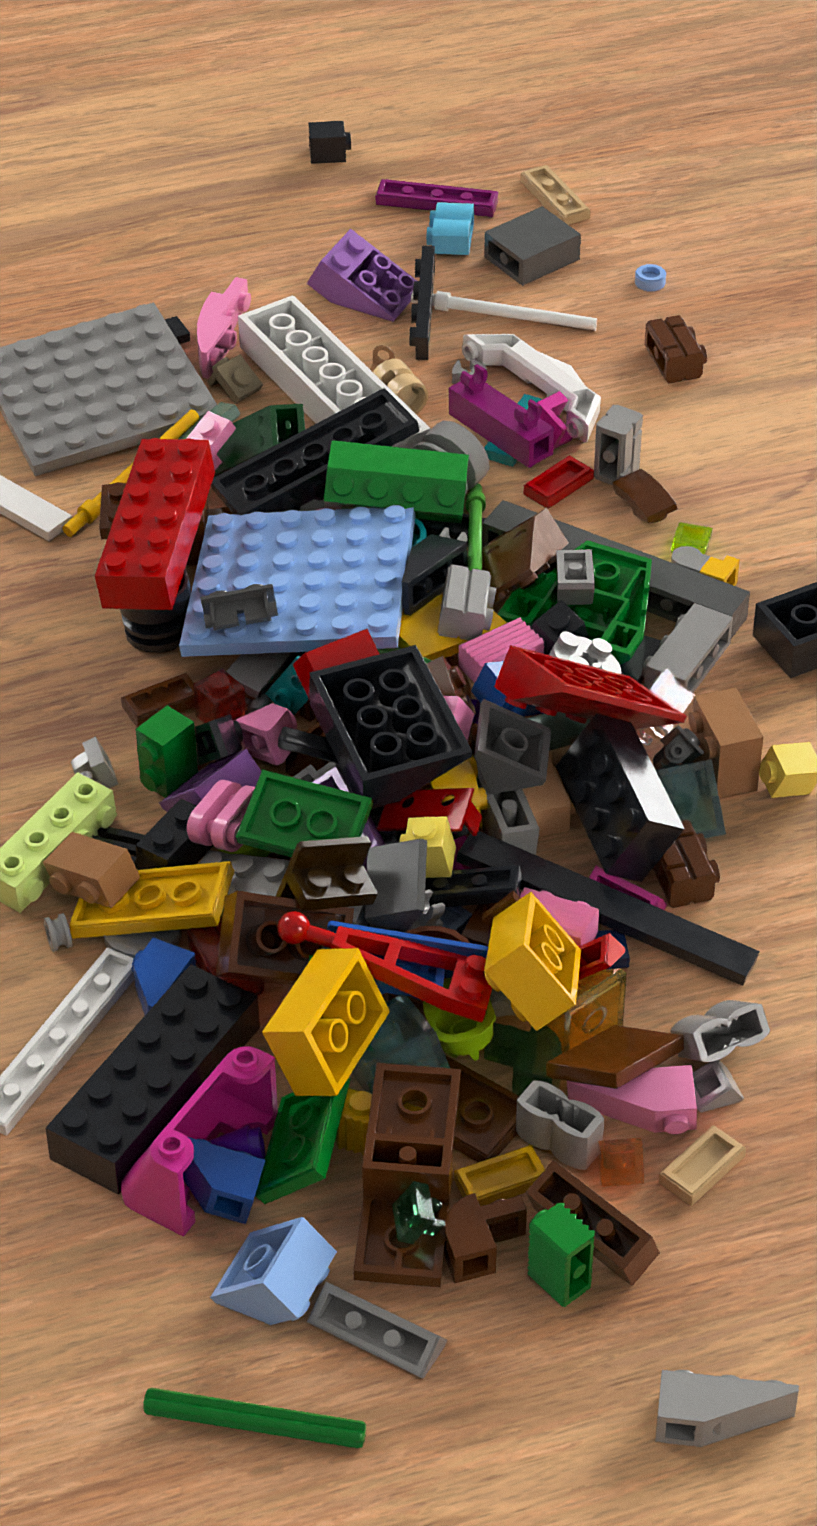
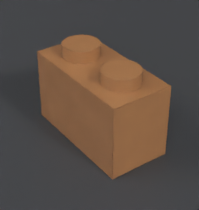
[43,832,140,908]

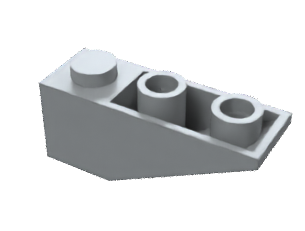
[655,1370,799,1447]

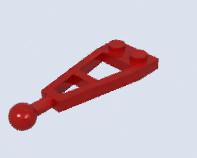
[278,911,492,1023]

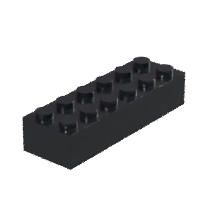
[45,964,260,1194]

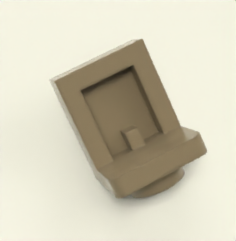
[207,354,263,404]

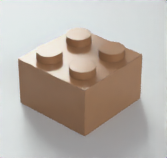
[688,687,764,800]

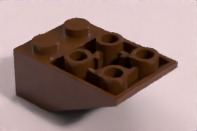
[482,508,569,604]

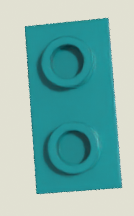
[265,656,309,715]

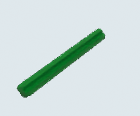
[143,1388,367,1448]

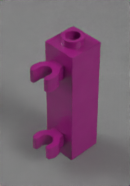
[448,364,554,468]

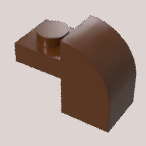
[445,1193,527,1283]

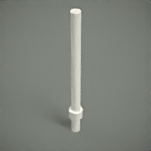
[411,291,597,331]

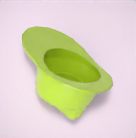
[423,977,495,1061]

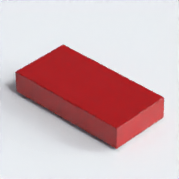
[523,455,594,509]

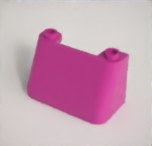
[121,1046,278,1237]

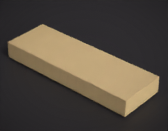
[521,165,590,225]

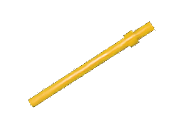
[62,409,200,537]

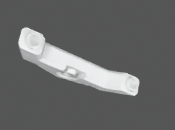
[462,334,601,443]

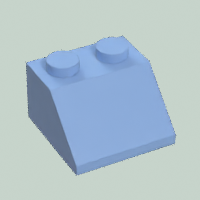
[210,1217,337,1325]

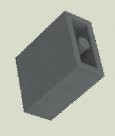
[484,206,581,286]

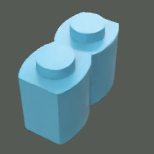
[426,202,474,255]

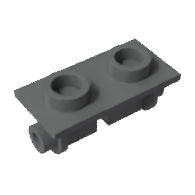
[200,584,278,631]
[653,725,704,773]

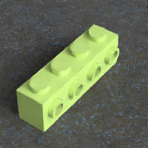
[0,772,117,913]

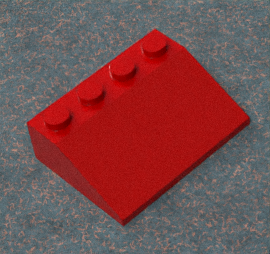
[494,645,687,729]

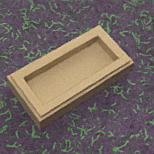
[659,1125,746,1206]

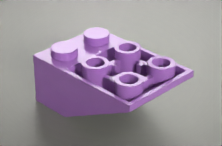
[307,229,417,322]

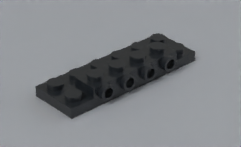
[211,388,420,516]

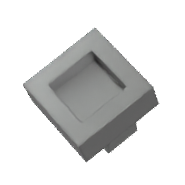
[71,736,118,788]

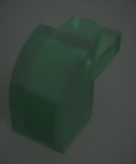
[484,1022,562,1096]

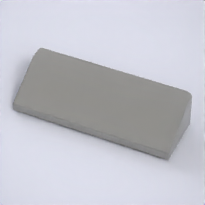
[307,1282,447,1379]

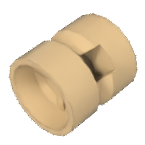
[373,359,428,414]

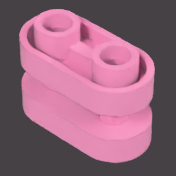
[187,780,255,852]

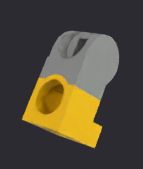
[671,546,740,586]

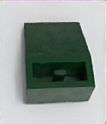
[214,404,305,478]

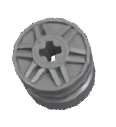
[412,421,490,494]

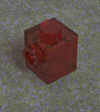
[193,668,246,723]

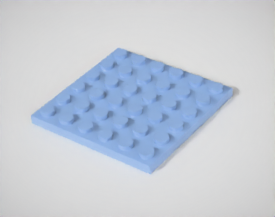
[179,505,415,657]

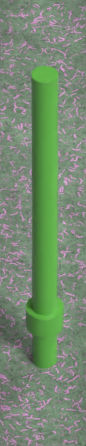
[465,483,486,571]

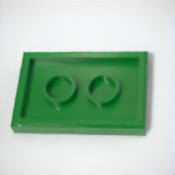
[236,769,373,857]
[255,1078,351,1204]

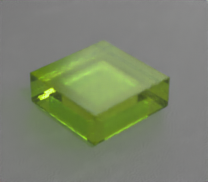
[671,522,713,555]

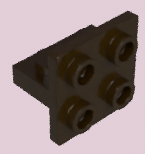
[276,836,378,911]

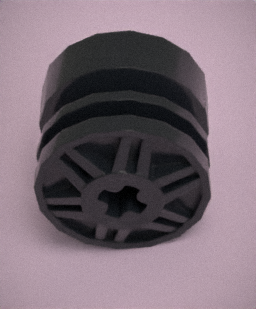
[120,569,191,653]

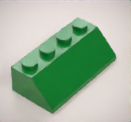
[324,441,469,523]

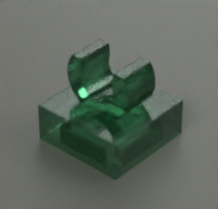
[392,1181,445,1244]

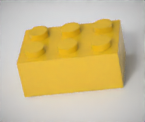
[484,892,581,1031]
[262,948,390,1096]

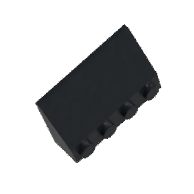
[309,645,473,809]

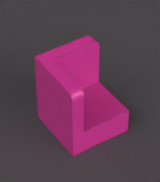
[537,391,573,450]

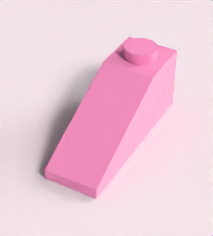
[567,1065,697,1134]

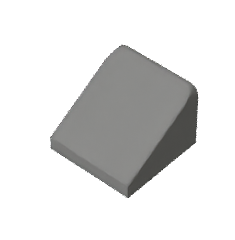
[693,1060,744,1113]

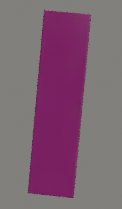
[375,179,499,217]

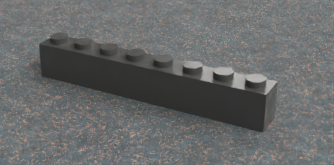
[482,500,750,639]

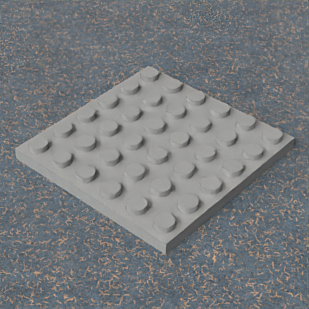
[0,302,217,476]

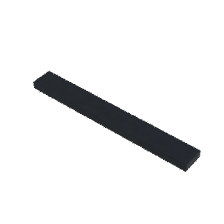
[456,830,760,986]

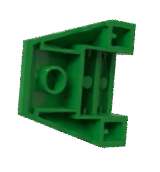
[498,540,652,665]

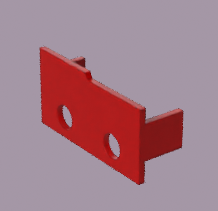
[377,788,482,836]

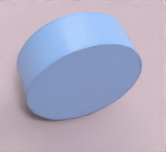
[635,264,666,291]

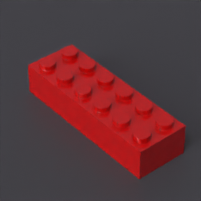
[95,438,215,610]

